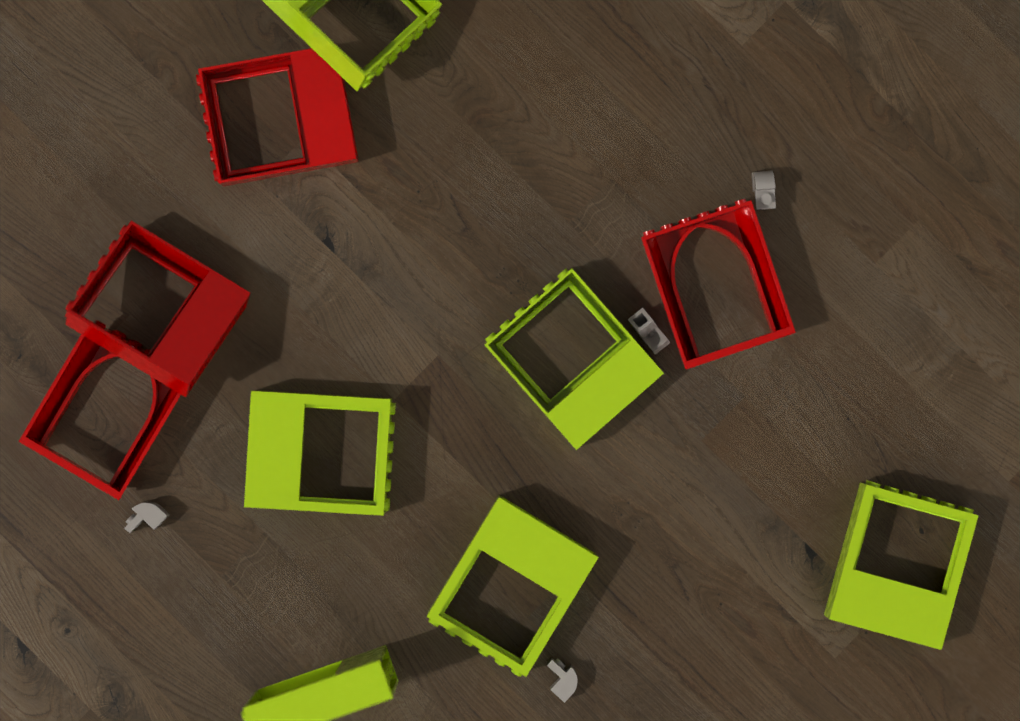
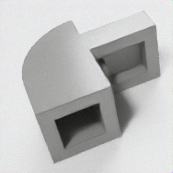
[752,171,776,210]
[628,308,670,355]
[124,502,170,533]
[547,657,578,703]

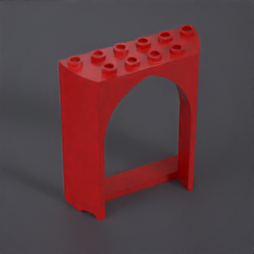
[641,198,796,370]
[18,320,181,500]

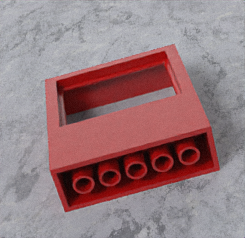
[196,48,359,186]
[65,221,251,397]

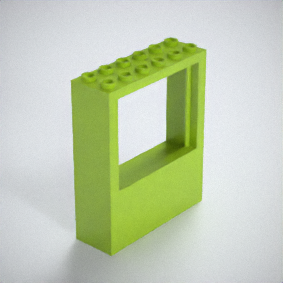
[262,0,442,91]
[485,268,664,450]
[244,390,396,516]
[824,480,979,650]
[427,495,599,677]
[241,645,398,721]

